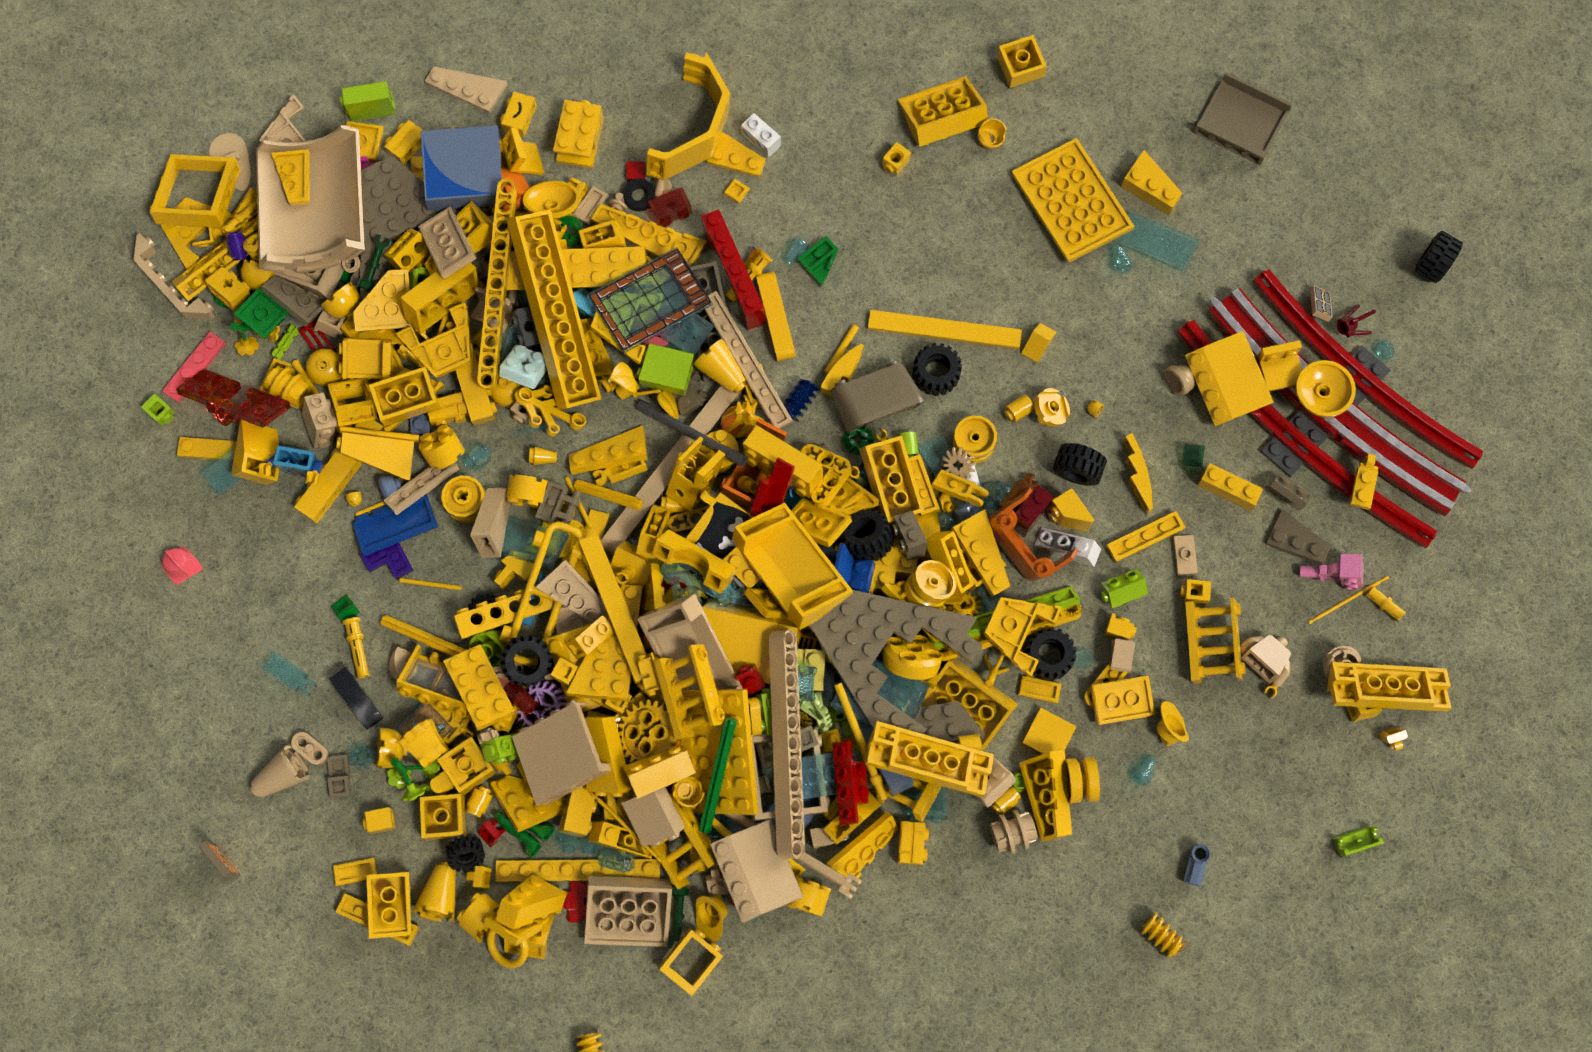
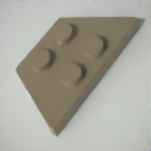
[915,701,985,743]

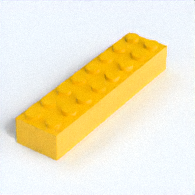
[492,246,647,291]

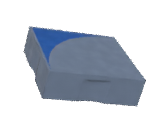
[421,125,505,211]

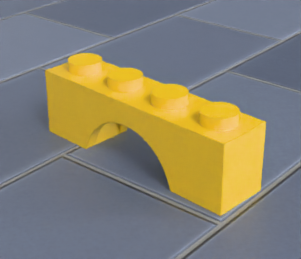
[652,529,737,594]

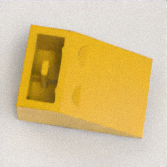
[231,419,280,485]

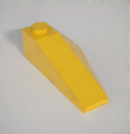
[425,201,493,275]

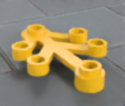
[515,385,586,437]

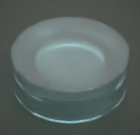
[1074,648,1094,669]

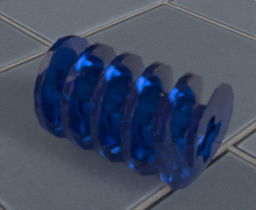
[783,379,821,422]

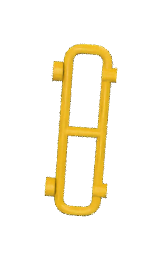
[499,522,584,667]

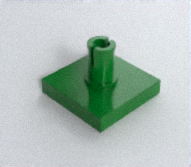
[233,287,290,341]

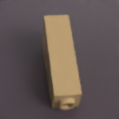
[471,487,511,558]

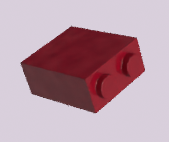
[1014,485,1054,537]

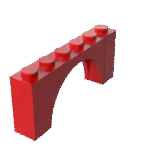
[701,209,765,331]

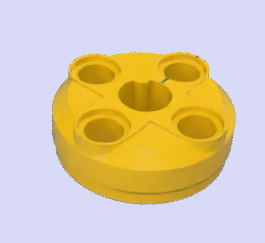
[882,635,942,680]

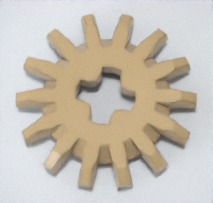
[942,447,976,479]

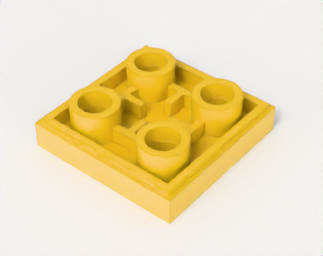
[1022,708,1077,754]

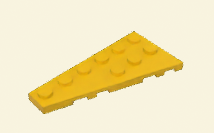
[566,584,643,701]

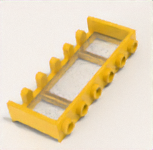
[396,645,529,732]

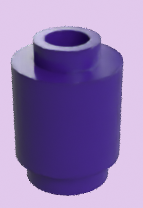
[226,231,248,260]

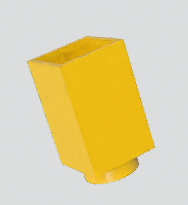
[702,598,802,684]

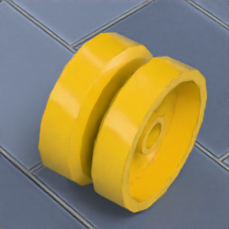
[952,415,997,464]
[441,475,486,523]
[904,560,956,609]
[1065,757,1100,804]

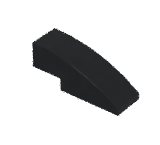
[329,667,383,730]

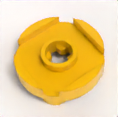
[1033,388,1070,427]

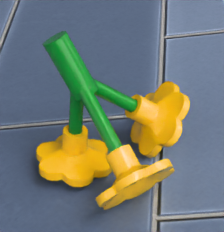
[230,317,280,356]

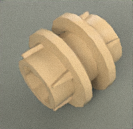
[990,810,1038,855]

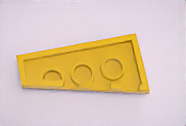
[569,425,648,475]

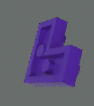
[360,543,414,580]

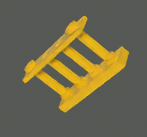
[1185,598,1246,684]
[654,645,725,740]
[876,778,942,822]
[650,793,718,890]

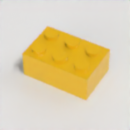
[369,367,440,427]

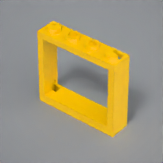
[150,154,241,228]

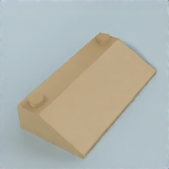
[637,594,743,690]

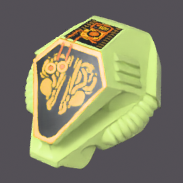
[799,690,833,733]

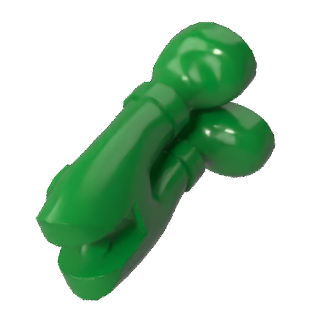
[494,811,555,858]

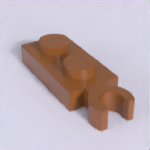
[999,473,1038,513]

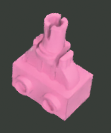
[1300,554,1364,590]

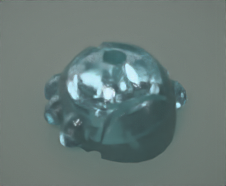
[938,512,956,531]

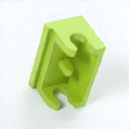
[1333,826,1384,858]

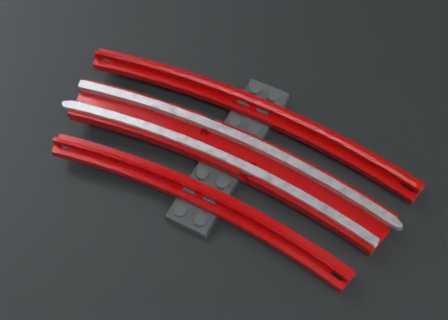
[1177,269,1484,548]

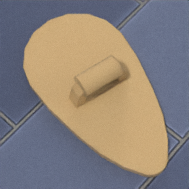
[209,133,251,191]

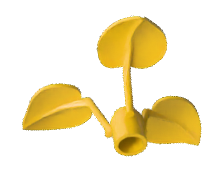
[609,341,679,419]

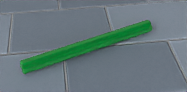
[699,717,737,834]

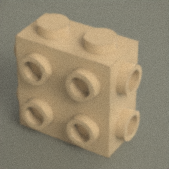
[302,393,338,448]

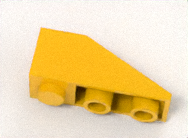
[588,821,653,859]

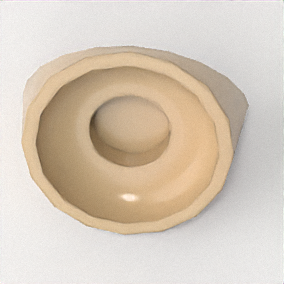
[389,647,418,680]

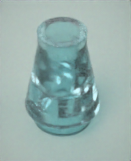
[783,236,809,265]
[1110,244,1133,274]
[1132,755,1157,786]

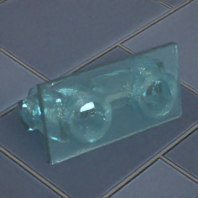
[557,833,600,854]

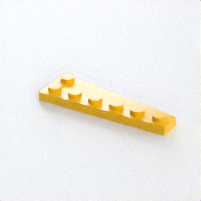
[591,204,707,267]

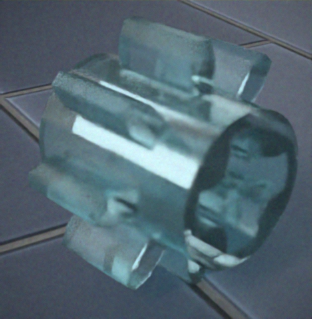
[349,745,375,770]

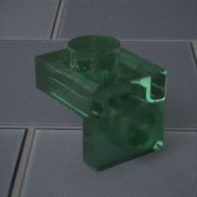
[1182,443,1205,474]

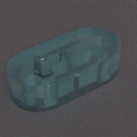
[597,848,635,872]

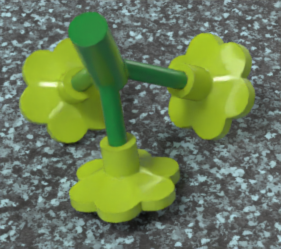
[387,758,440,801]

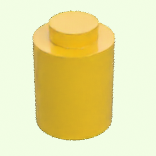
[1004,394,1035,423]

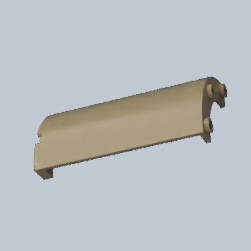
[256,125,365,272]

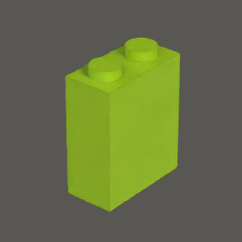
[340,81,396,121]
[637,343,696,396]

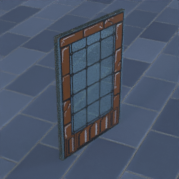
[587,247,713,354]

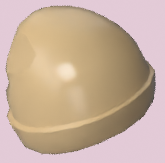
[1165,365,1196,396]

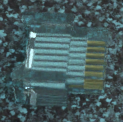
[798,666,817,701]

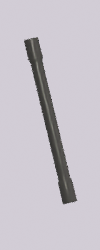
[637,400,747,467]

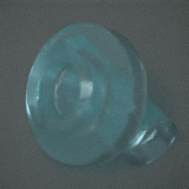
[1375,340,1395,360]

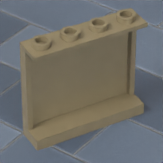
[1193,72,1293,165]

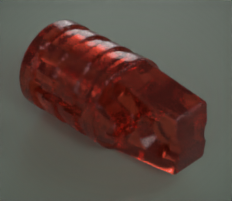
[503,682,539,716]

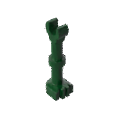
[355,234,390,291]
[668,887,689,948]

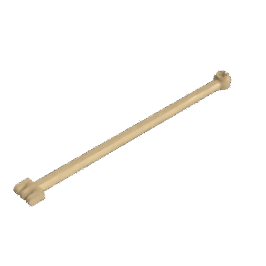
[724,814,862,899]

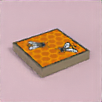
[199,841,241,880]

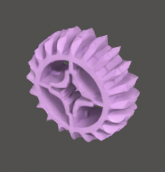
[517,681,567,728]

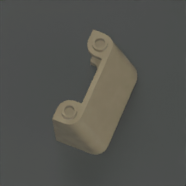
[830,360,925,433]

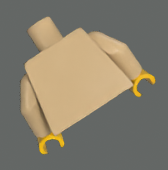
[1226,635,1291,698]

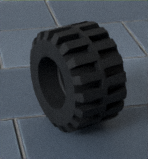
[1415,230,1463,283]
[912,343,962,396]
[1053,443,1107,486]
[841,509,894,562]
[1024,627,1076,681]
[500,634,552,687]

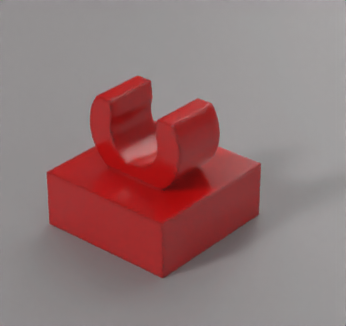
[477,820,505,848]

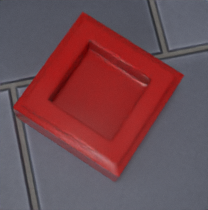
[627,161,646,181]

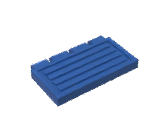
[353,494,438,556]

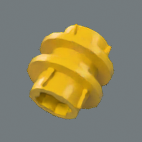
[264,366,311,409]

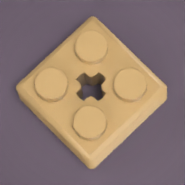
[973,752,1016,808]

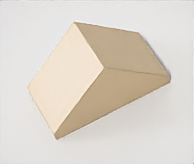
[1110,638,1135,673]

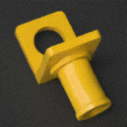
[192,224,225,248]

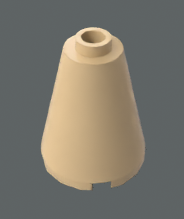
[250,746,310,798]

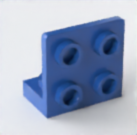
[834,544,875,593]

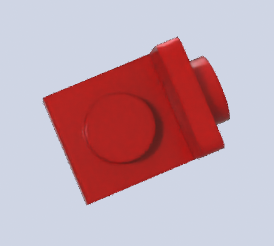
[735,664,766,696]

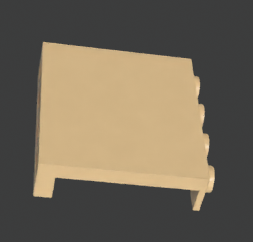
[512,700,611,805]

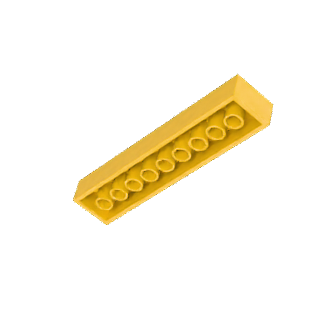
[507,209,602,410]

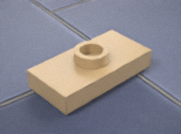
[1173,535,1198,576]

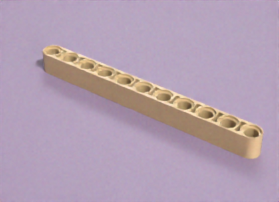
[601,386,742,556]
[769,629,805,859]

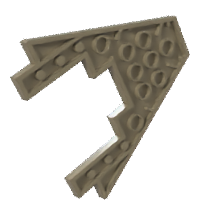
[360,156,500,302]
[809,590,983,734]

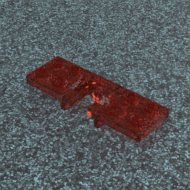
[176,369,291,428]

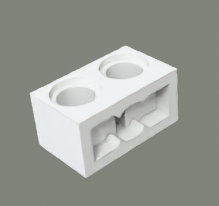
[741,113,781,158]

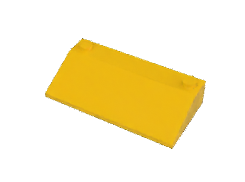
[732,503,853,630]

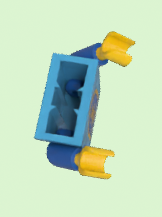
[259,446,323,485]

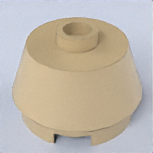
[1322,646,1363,679]

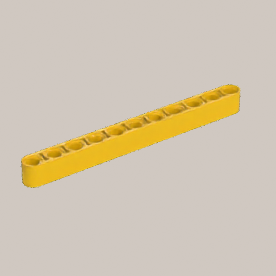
[477,178,517,391]

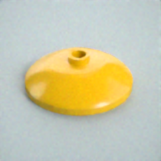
[523,181,580,219]
[1296,360,1356,417]

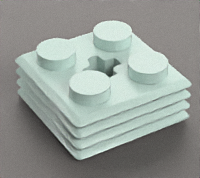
[499,345,547,389]

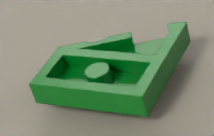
[797,236,838,287]

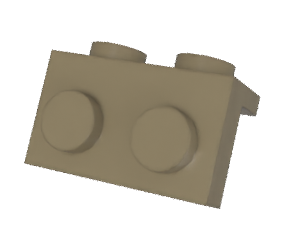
[673,372,708,416]
[1268,473,1312,511]

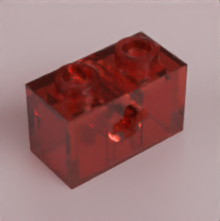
[648,187,692,227]

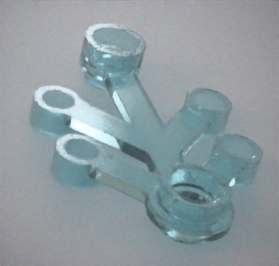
[661,563,733,606]

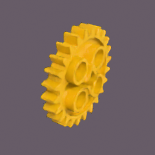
[618,700,681,763]

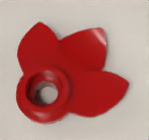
[563,881,587,923]

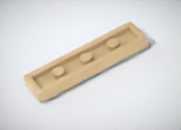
[384,463,459,516]

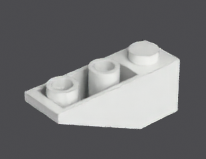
[1034,527,1101,567]

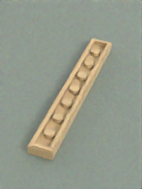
[703,291,793,429]

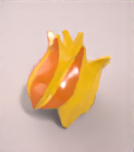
[720,400,764,439]

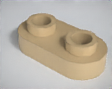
[291,732,329,765]

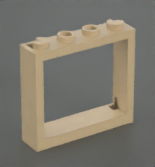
[751,730,830,822]

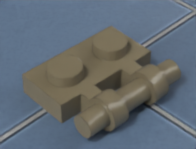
[535,481,581,524]

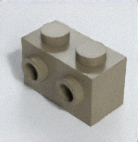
[891,511,927,561]

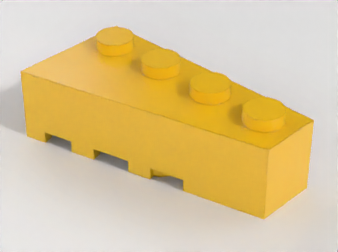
[1019,750,1072,842]

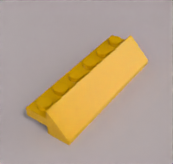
[1327,662,1451,712]
[865,721,994,797]

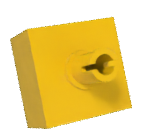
[610,541,659,595]

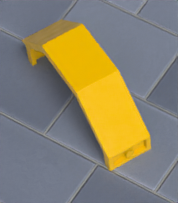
[646,52,731,180]

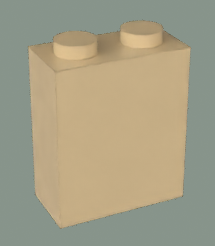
[622,787,685,847]

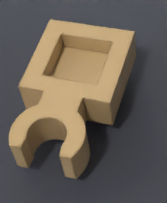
[477,728,499,744]

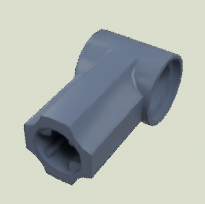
[1182,844,1210,887]

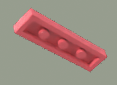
[162,332,226,403]

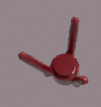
[1337,304,1376,338]

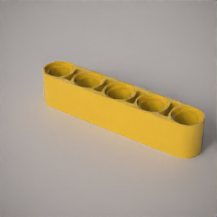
[756,271,796,362]

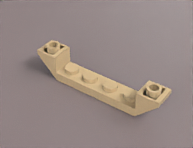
[134,233,215,319]

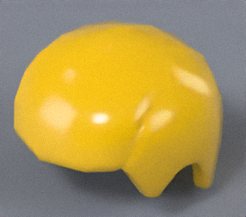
[978,118,1007,149]
[671,776,705,807]

